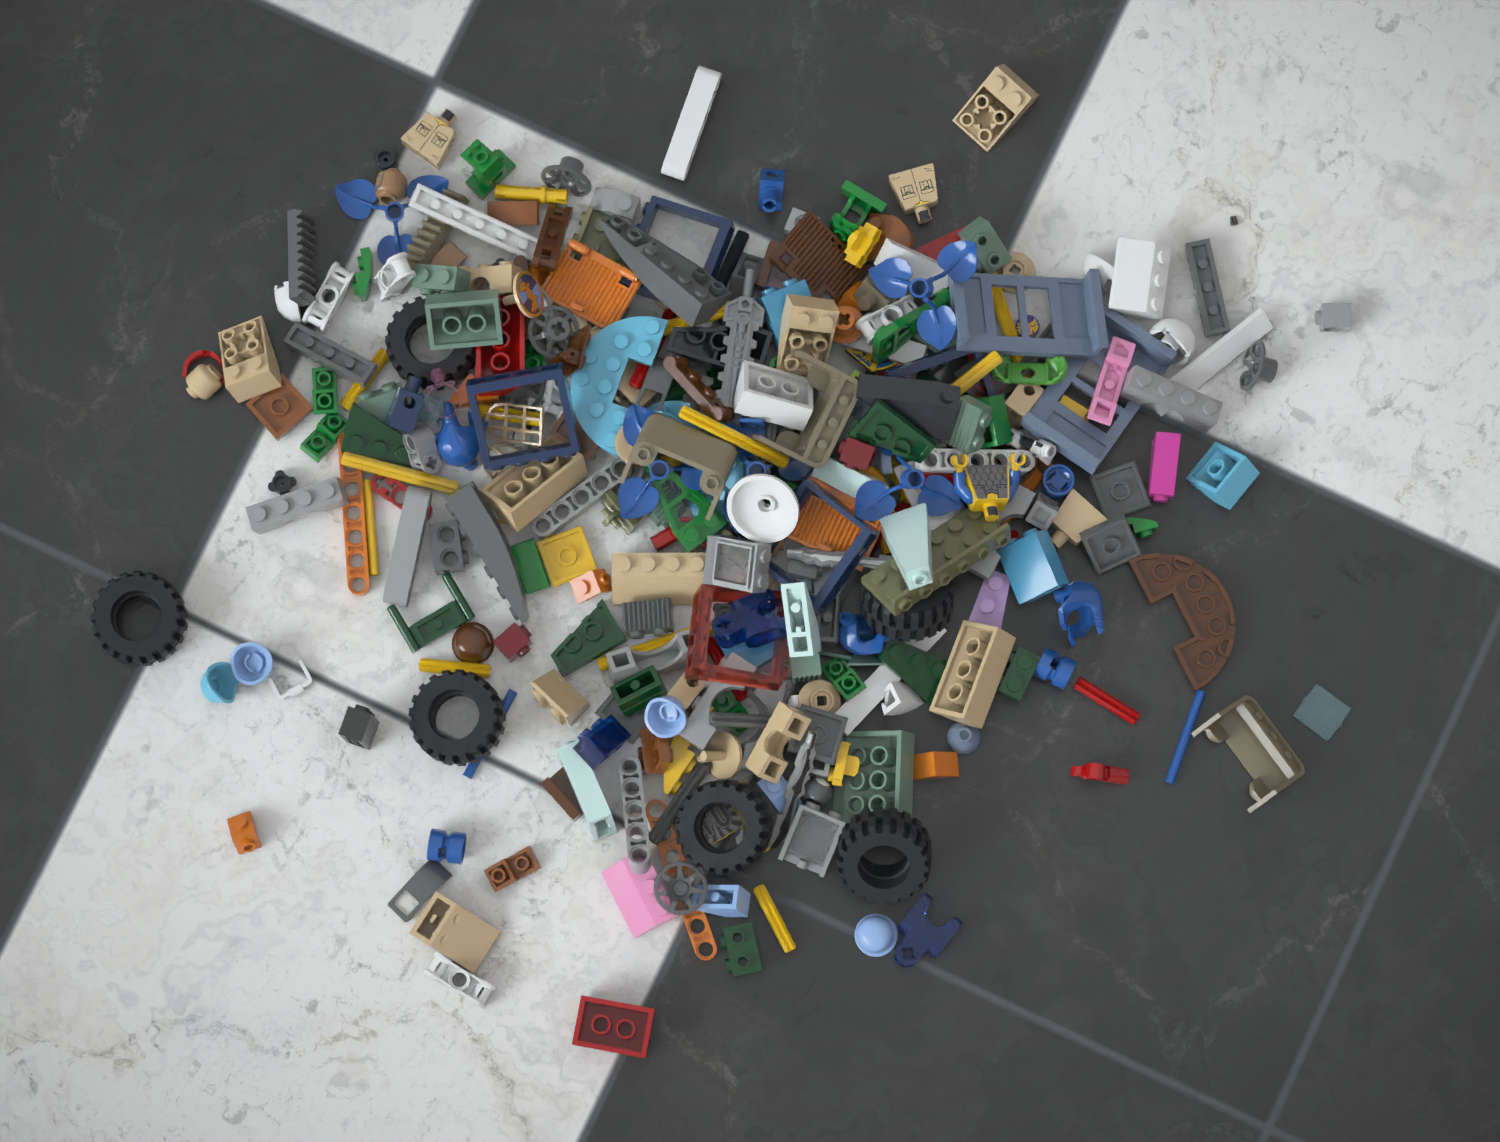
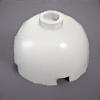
[1148,317,1196,366]

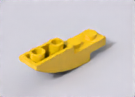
[663,706,715,797]

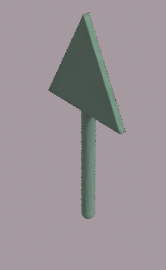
[819,650,884,666]

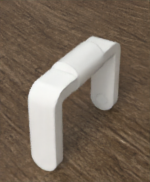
[267,659,313,700]

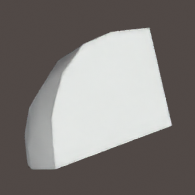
[1083,254,1114,295]
[274,281,302,323]
[881,681,924,716]

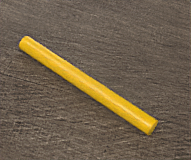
[363,479,380,576]

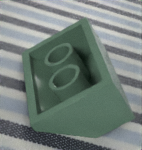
[425,289,503,351]

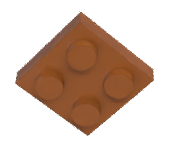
[246,373,313,441]

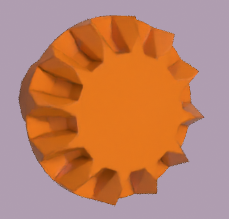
[833,306,863,344]

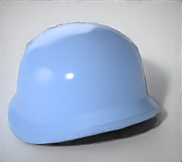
[230,642,273,685]
[644,696,687,738]
[855,914,898,957]

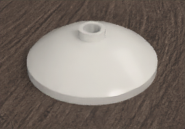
[727,474,800,543]

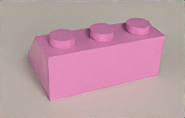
[601,857,678,939]

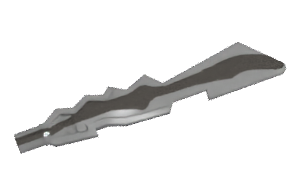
[768,730,818,850]

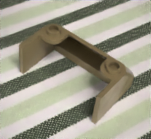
[750,350,858,468]
[619,413,738,521]
[1191,695,1305,813]

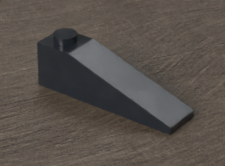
[666,326,773,372]
[856,374,961,442]

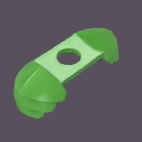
[990,355,1068,386]

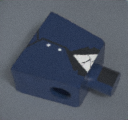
[384,375,424,434]

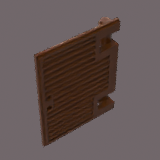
[769,209,870,305]

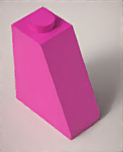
[1148,431,1181,503]

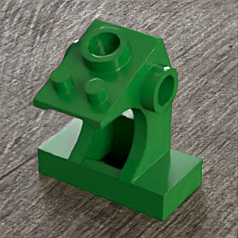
[460,139,516,200]
[829,180,887,244]

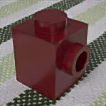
[838,437,878,471]
[493,622,532,663]

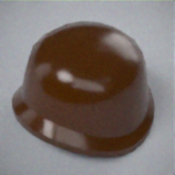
[452,622,494,663]

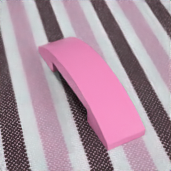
[1087,336,1136,426]

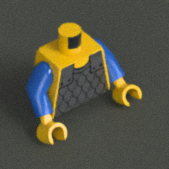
[950,452,1026,522]

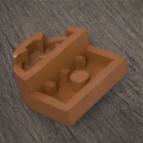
[867,213,914,262]
[638,728,673,775]

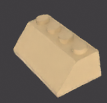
[480,434,589,532]
[611,553,710,606]
[929,620,1016,729]

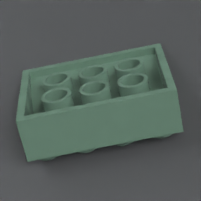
[833,730,915,830]

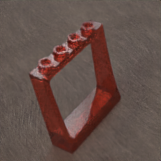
[684,584,789,691]

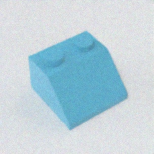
[1186,441,1260,510]

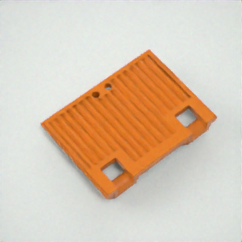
[542,238,642,329]
[787,475,881,572]

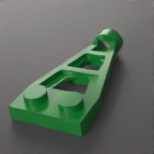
[871,288,951,365]
[642,454,727,553]

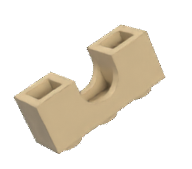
[459,261,523,295]
[745,701,812,784]

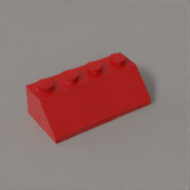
[476,295,525,396]

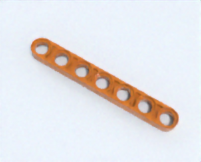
[338,431,371,596]
[646,799,717,961]

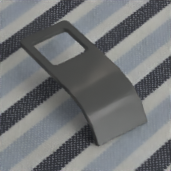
[635,357,674,411]
[388,860,453,922]

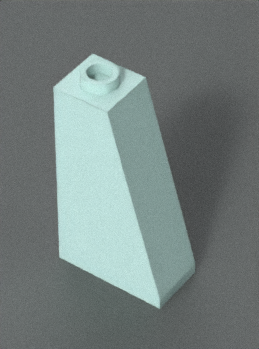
[879,503,933,591]
[557,739,617,841]

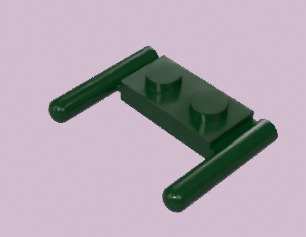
[387,572,476,653]

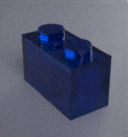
[573,714,632,770]

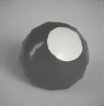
[802,777,832,807]

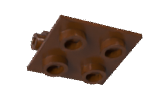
[548,324,591,378]

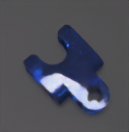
[711,589,787,649]
[894,893,963,968]

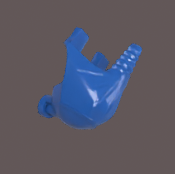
[434,401,489,471]
[1053,581,1104,646]
[838,612,897,655]

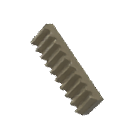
[406,189,470,270]

